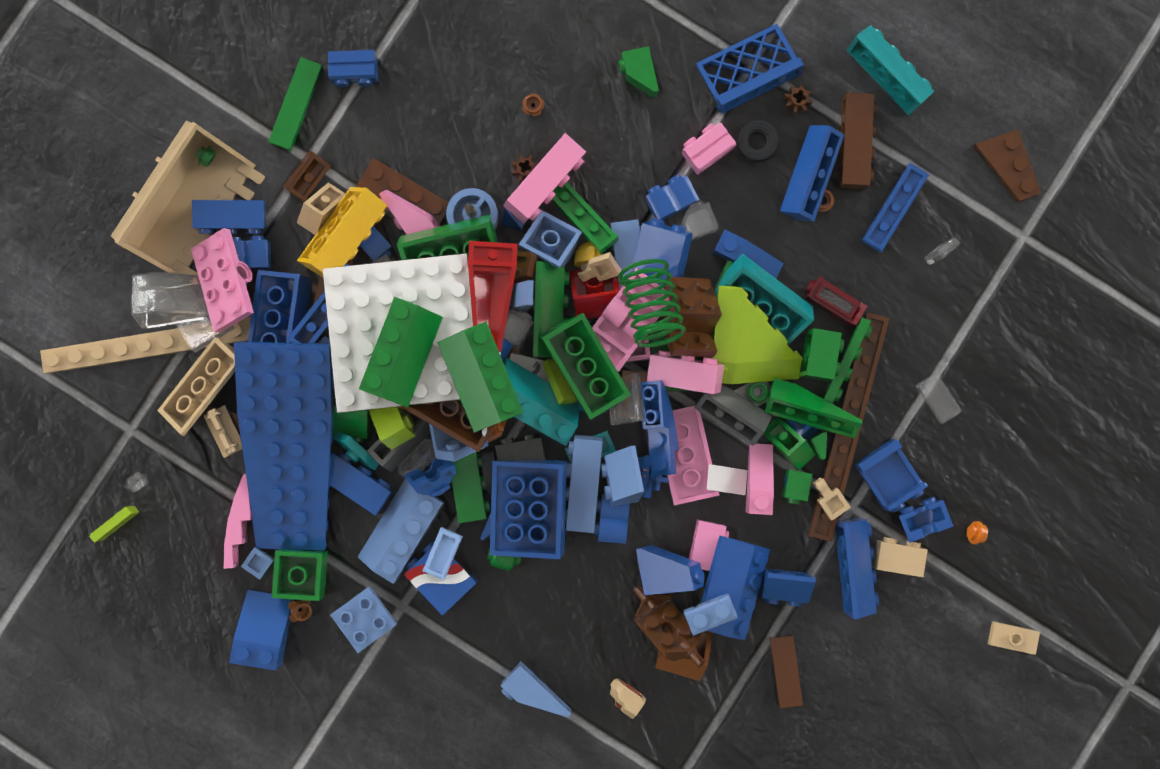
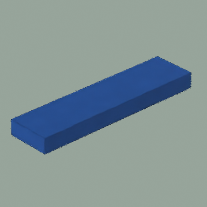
[861,163,929,253]

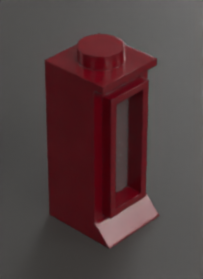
[804,276,868,327]

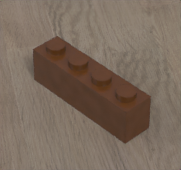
[838,92,877,190]

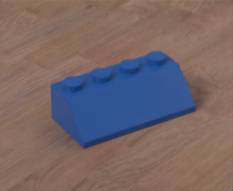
[247,270,312,343]
[835,518,879,619]
[701,535,770,640]

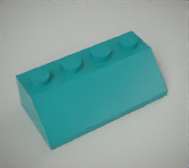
[846,25,934,116]
[714,253,814,345]
[503,357,580,446]

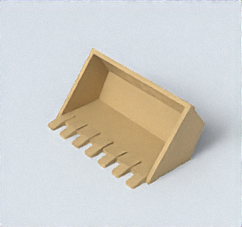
[111,121,265,283]

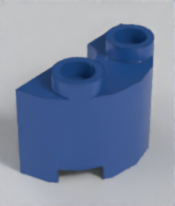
[404,459,456,497]
[899,497,953,543]

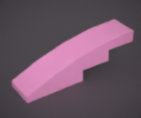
[224,473,252,569]

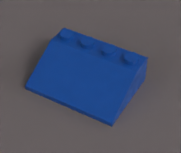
[490,460,567,559]

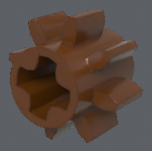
[783,84,813,115]
[512,155,539,183]

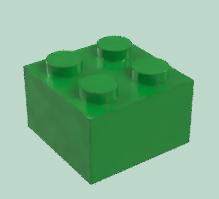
[799,328,844,382]
[272,549,328,601]

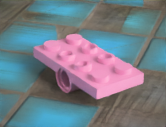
[191,228,254,333]
[592,268,670,372]

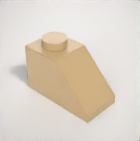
[297,182,345,235]

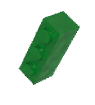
[452,451,491,523]

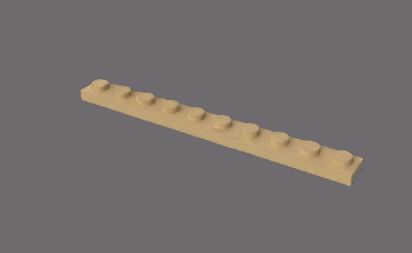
[40,317,251,374]

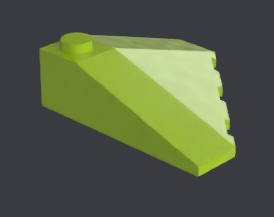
[709,285,802,384]

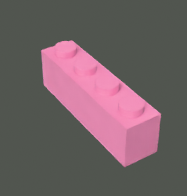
[503,133,586,224]

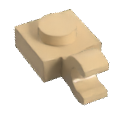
[578,252,621,282]
[812,478,851,521]

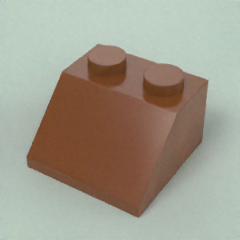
[655,627,713,681]

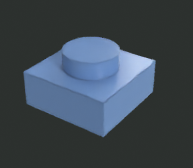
[241,547,275,580]

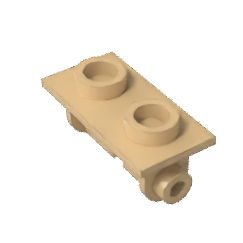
[204,405,242,458]

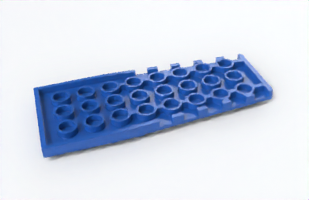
[234,342,334,551]

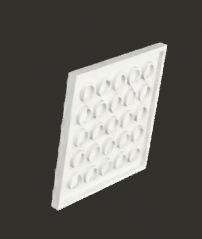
[323,254,473,413]

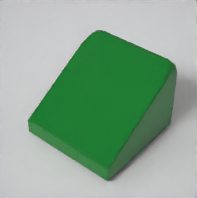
[808,431,827,460]

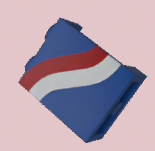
[404,541,478,615]

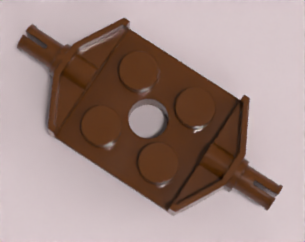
[633,585,706,668]

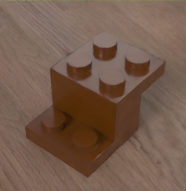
[660,277,722,357]

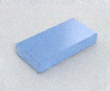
[423,527,463,580]

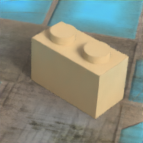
[872,537,928,577]

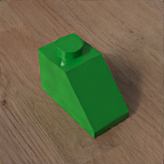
[618,46,659,98]
[763,417,816,470]

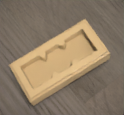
[988,621,1040,655]

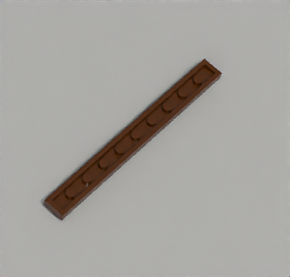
[808,312,890,542]

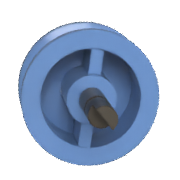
[446,188,499,230]

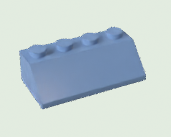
[358,479,445,584]

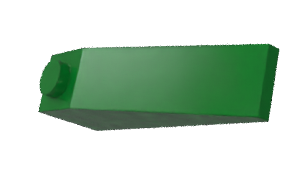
[765,378,862,439]

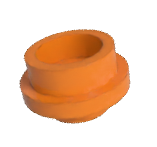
[967,521,988,545]

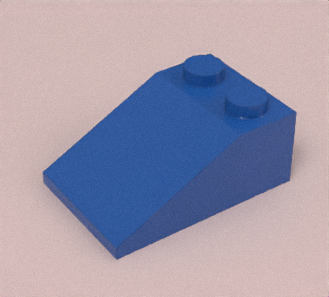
[229,589,294,671]

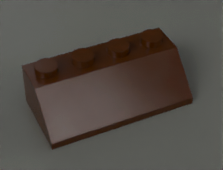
[400,400,498,452]

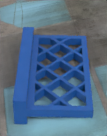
[696,24,804,114]

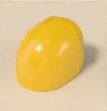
[574,242,603,267]

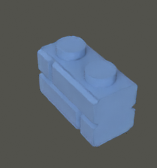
[684,593,738,636]

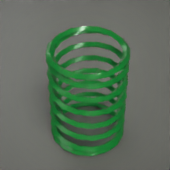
[618,259,686,347]

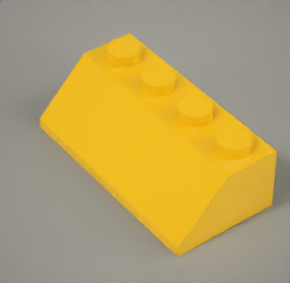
[297,187,388,278]

